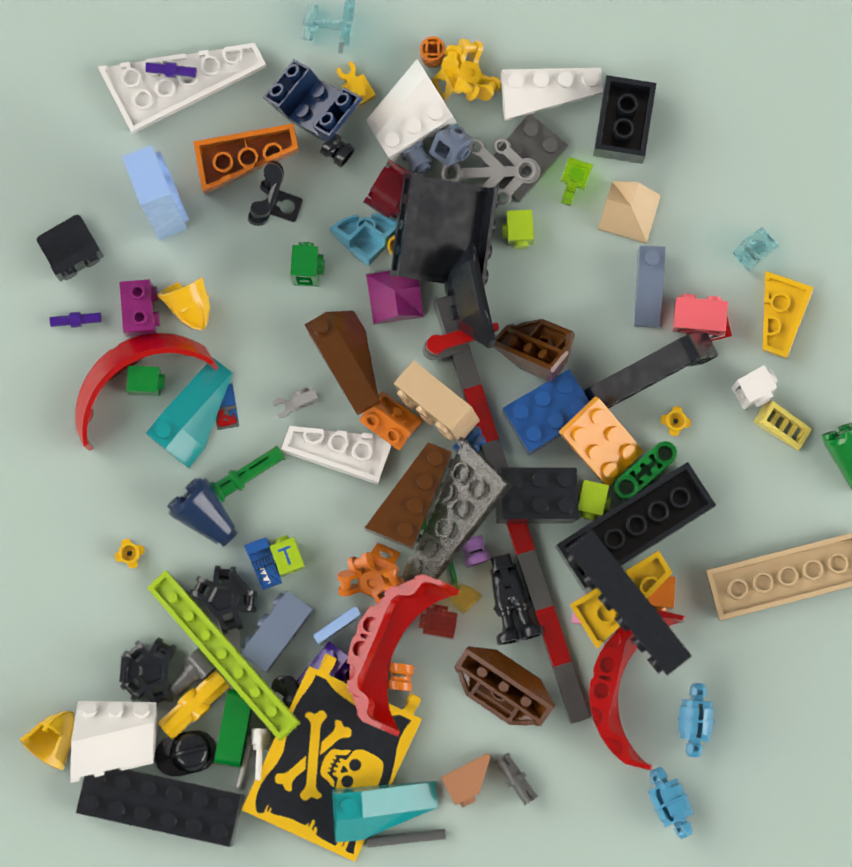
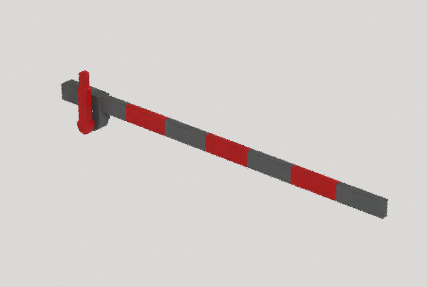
[422,296,590,724]

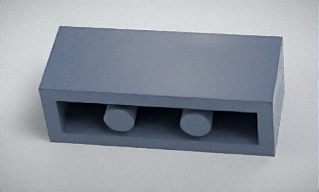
[240,590,314,673]

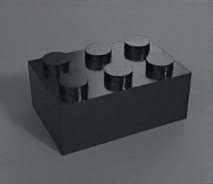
[593,75,657,164]
[495,467,579,524]

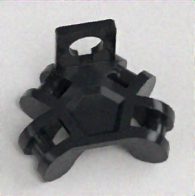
[248,160,303,226]
[189,565,258,635]
[119,637,177,706]

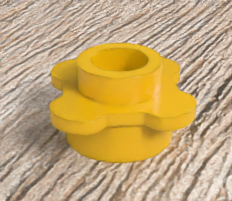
[660,406,691,437]
[115,539,145,569]

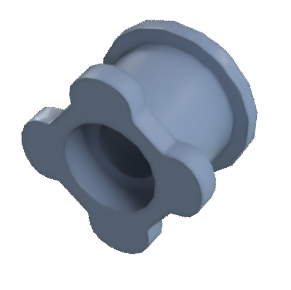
[401,141,433,174]

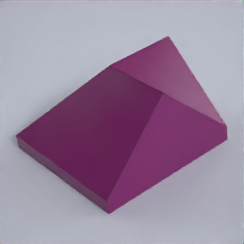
[366,271,424,325]

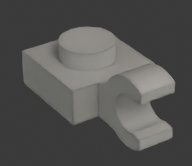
[272,388,319,419]

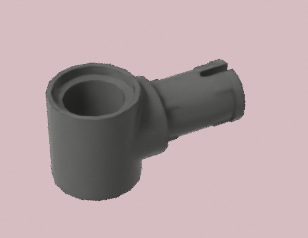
[169,648,216,696]

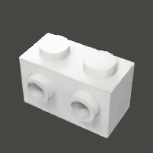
[731,365,778,410]

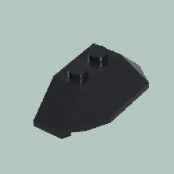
[444,243,496,348]

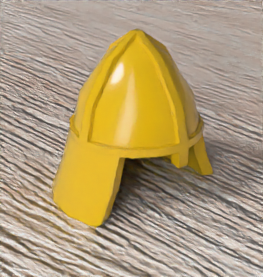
[157,277,210,331]
[19,711,75,770]

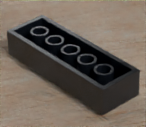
[555,462,716,591]
[565,529,692,676]
[76,768,244,847]

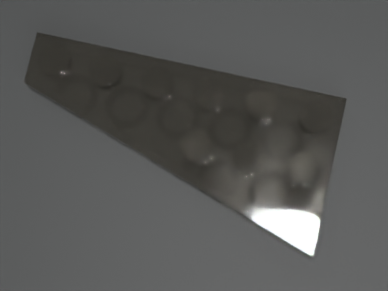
[401,437,512,582]

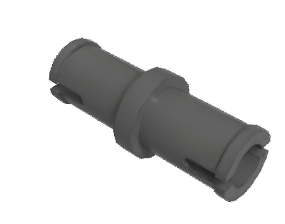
[495,753,538,806]

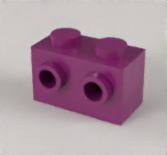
[119,279,160,337]

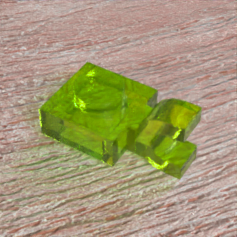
[560,157,593,206]

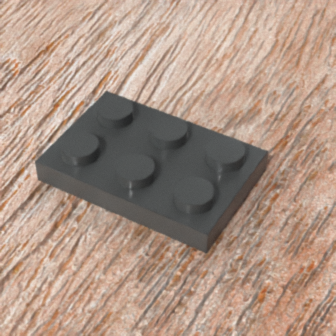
[483,114,568,203]

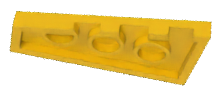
[570,550,673,649]

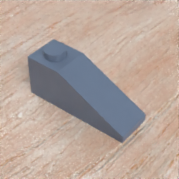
[634,245,665,328]

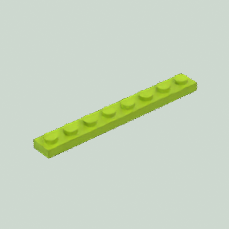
[147,570,301,741]

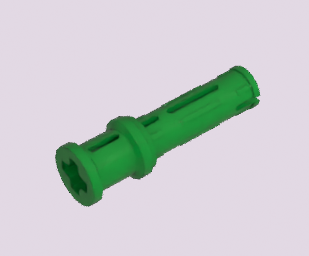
[210,445,285,503]

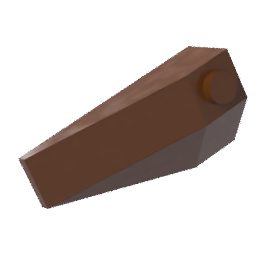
[304,310,380,416]

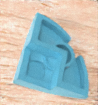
[330,214,397,266]

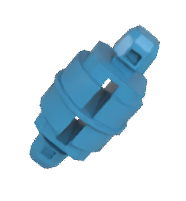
[678,683,714,757]
[648,767,694,839]

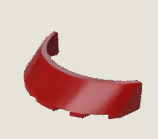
[75,333,219,451]
[347,575,459,736]
[589,610,685,770]

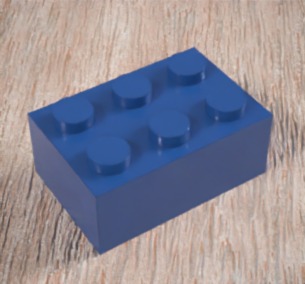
[502,369,589,456]

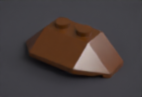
[493,319,575,382]
[454,646,555,726]

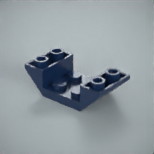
[263,59,363,142]

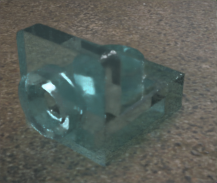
[733,227,779,271]

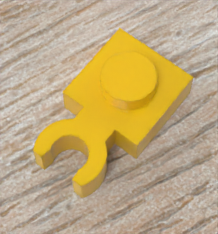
[337,61,376,108]

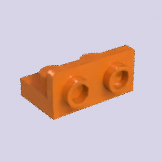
[359,391,423,450]

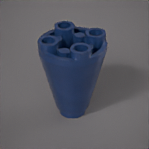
[167,477,238,547]

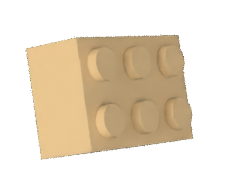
[393,360,480,444]

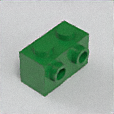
[290,242,325,287]

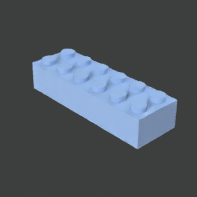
[122,145,189,240]

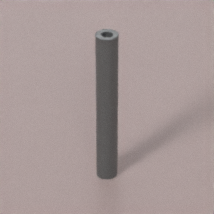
[367,829,446,848]

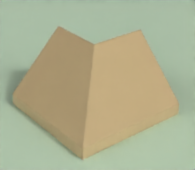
[598,181,661,244]

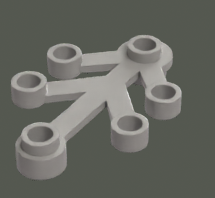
[441,138,540,205]

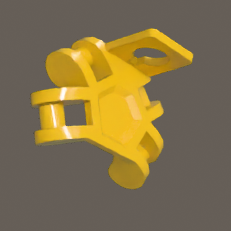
[431,38,502,101]

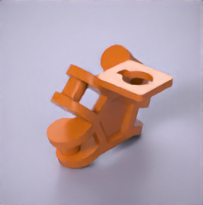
[337,543,405,604]

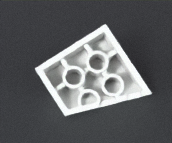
[366,59,457,162]
[70,701,158,783]

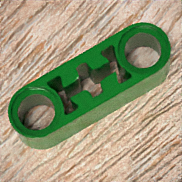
[613,441,677,501]
[214,689,252,768]

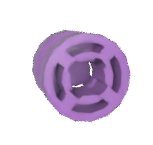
[458,535,491,568]

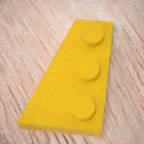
[762,271,814,360]

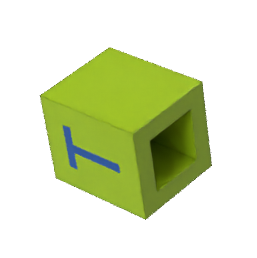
[270,535,306,577]

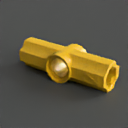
[158,670,231,740]

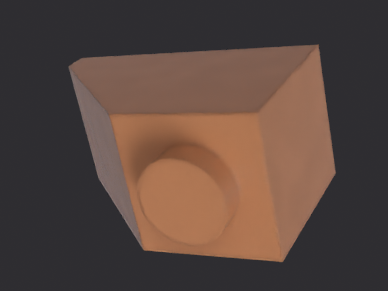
[441,753,490,808]

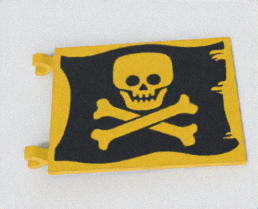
[241,653,422,862]

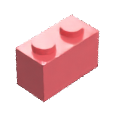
[672,294,728,336]

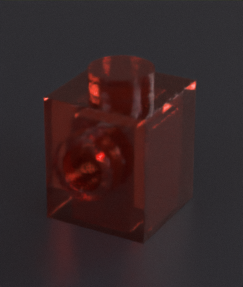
[419,604,458,640]

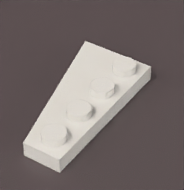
[501,68,603,121]

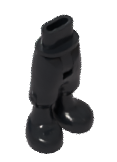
[490,553,545,645]

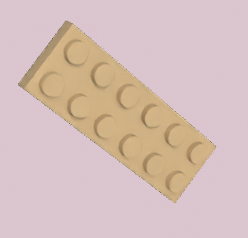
[705,533,852,621]

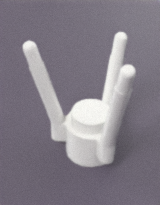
[237,728,275,789]

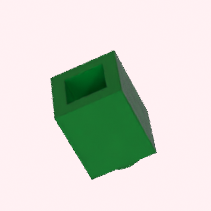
[126,366,165,396]

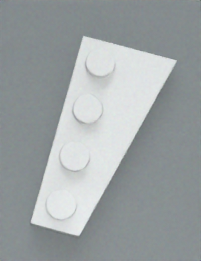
[281,426,392,485]

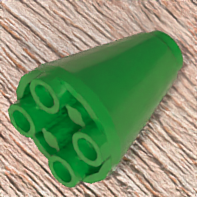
[821,423,852,489]

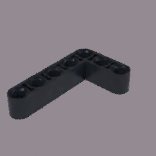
[584,332,719,409]

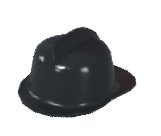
[155,730,217,777]

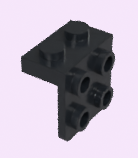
[37,215,104,282]

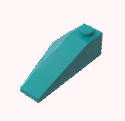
[146,357,233,468]
[332,781,438,842]

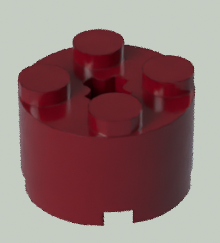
[363,159,411,218]

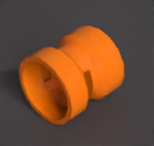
[420,36,445,68]
[387,662,415,692]

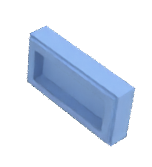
[313,606,362,645]

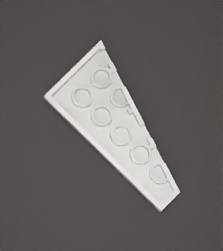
[98,43,267,134]

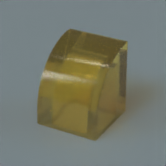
[447,583,482,614]

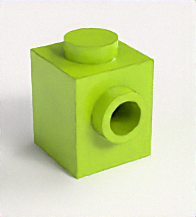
[502,209,534,249]
[578,480,611,521]

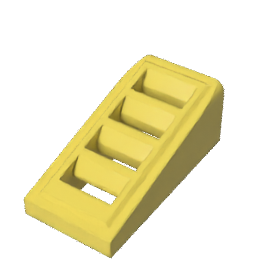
[753,400,813,451]

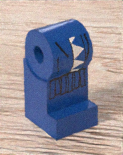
[244,537,282,590]

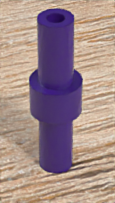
[145,62,197,78]
[50,312,102,328]

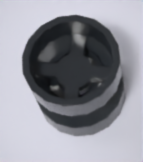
[320,133,355,168]

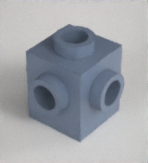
[429,124,473,167]

